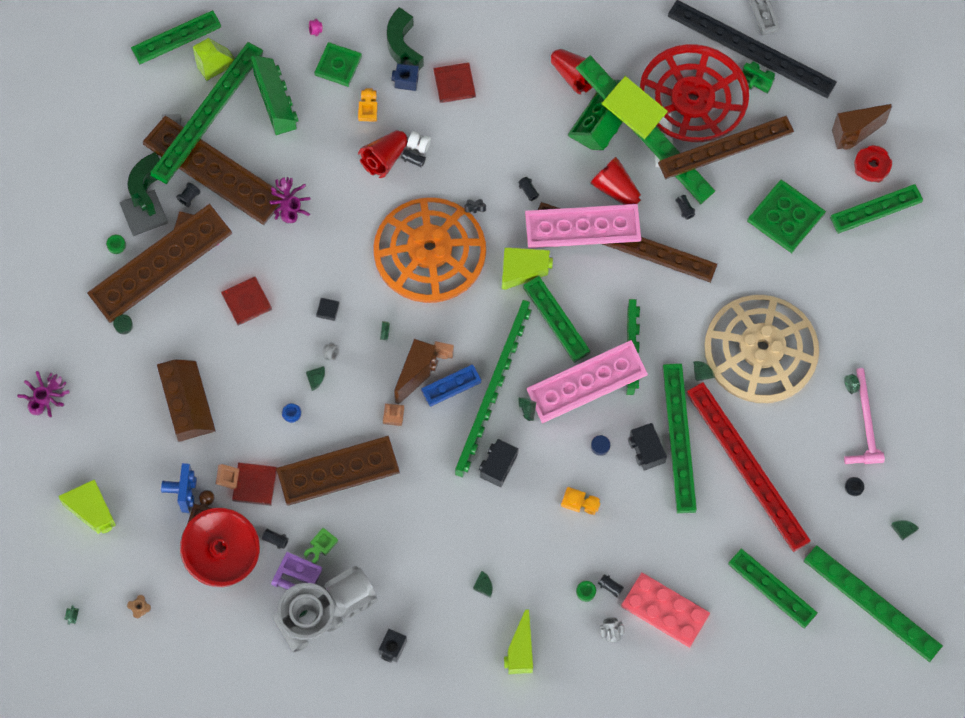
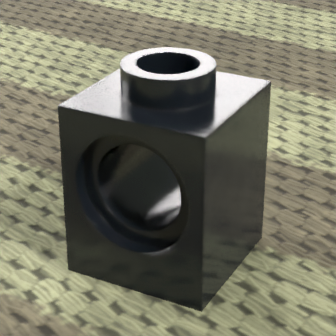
[378,629,407,663]

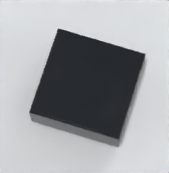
[316,298,340,321]

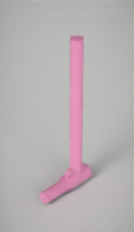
[844,368,885,464]

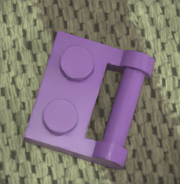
[271,552,323,590]

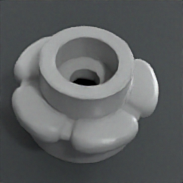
[322,342,339,360]

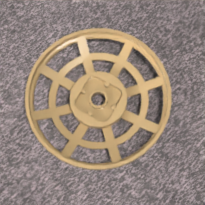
[704,295,819,403]

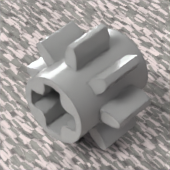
[599,617,625,642]

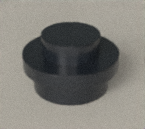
[845,477,864,496]

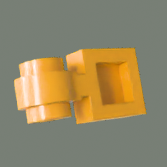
[358,88,378,122]
[561,487,601,515]

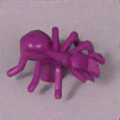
[270,177,311,223]
[17,371,70,417]

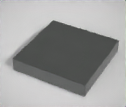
[119,189,168,237]

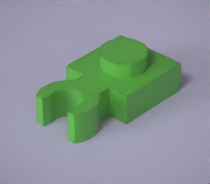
[304,528,338,564]

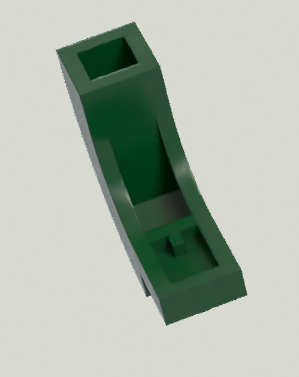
[387,7,424,71]
[127,152,160,217]

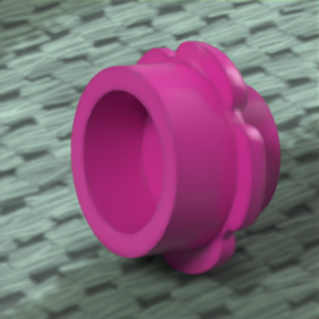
[309,18,323,36]

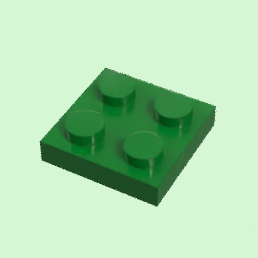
[314,42,362,87]

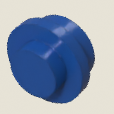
[282,403,301,423]

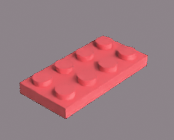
[621,572,710,648]

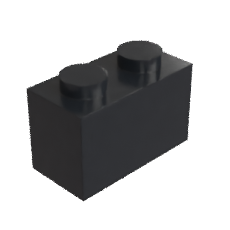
[628,423,667,471]
[479,439,519,487]

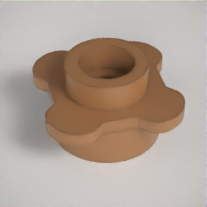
[127,595,151,618]

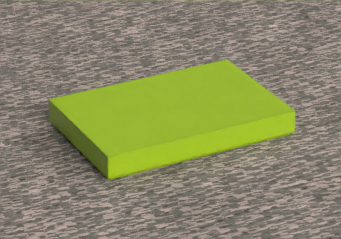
[602,76,668,140]

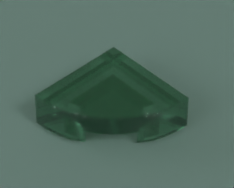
[693,361,716,381]
[306,366,325,391]
[519,397,536,421]
[890,520,919,541]
[473,571,493,598]

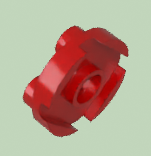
[854,145,892,183]

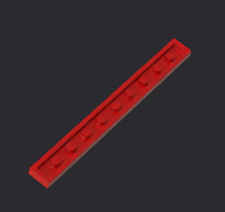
[686,382,811,553]

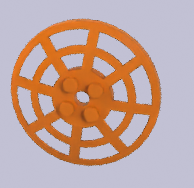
[374,198,486,303]

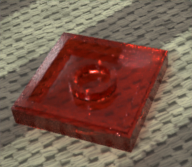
[433,62,476,103]
[221,276,272,326]
[232,462,277,506]

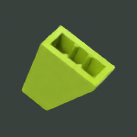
[193,38,235,81]
[502,247,553,290]
[58,479,116,534]

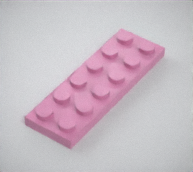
[525,204,641,248]
[526,340,648,423]

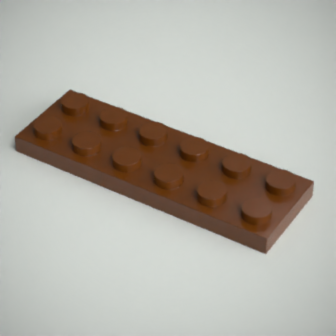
[276,435,400,506]

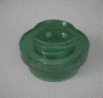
[64,605,79,625]

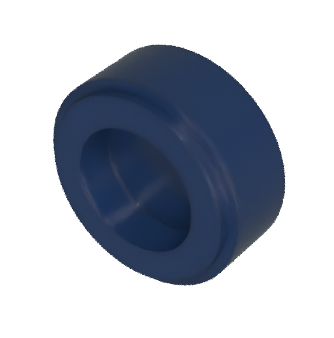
[591,435,611,456]

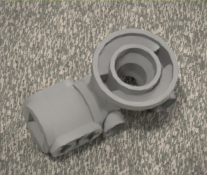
[273,566,378,653]

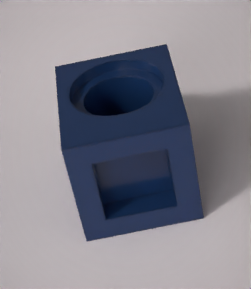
[391,64,419,91]

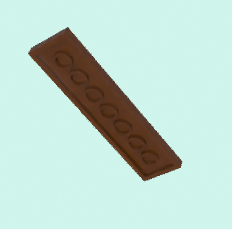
[143,115,283,225]
[87,203,233,323]

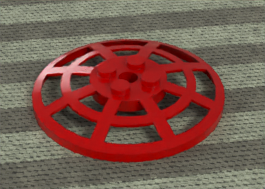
[639,44,749,142]

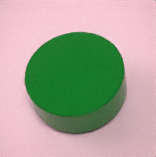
[106,234,126,254]
[576,581,596,602]

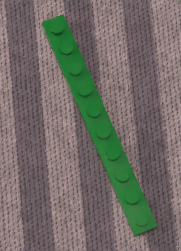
[151,42,263,184]
[576,55,715,204]
[455,300,532,478]

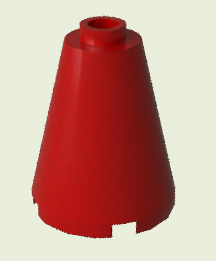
[551,49,600,95]
[358,130,408,178]
[590,157,641,205]

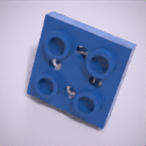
[161,463,197,513]

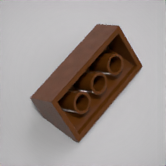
[157,359,216,442]

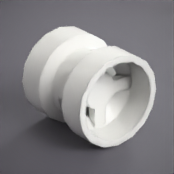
[407,131,431,155]

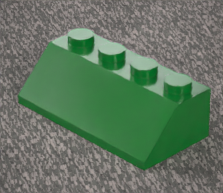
[251,55,299,136]
[568,80,623,150]

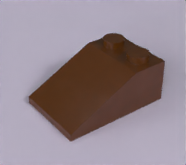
[832,104,892,150]
[394,339,439,404]

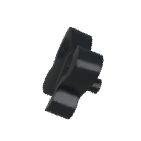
[464,199,486,213]

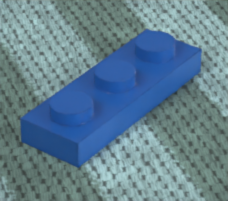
[421,364,482,407]

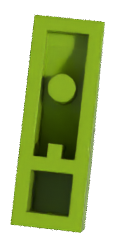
[504,609,533,674]

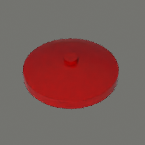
[180,508,260,587]

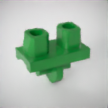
[742,61,775,94]

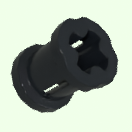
[176,182,201,207]

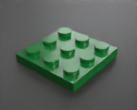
[747,179,826,254]

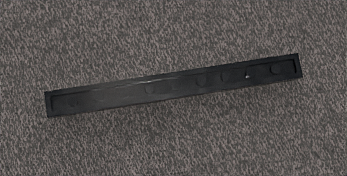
[668,0,837,99]

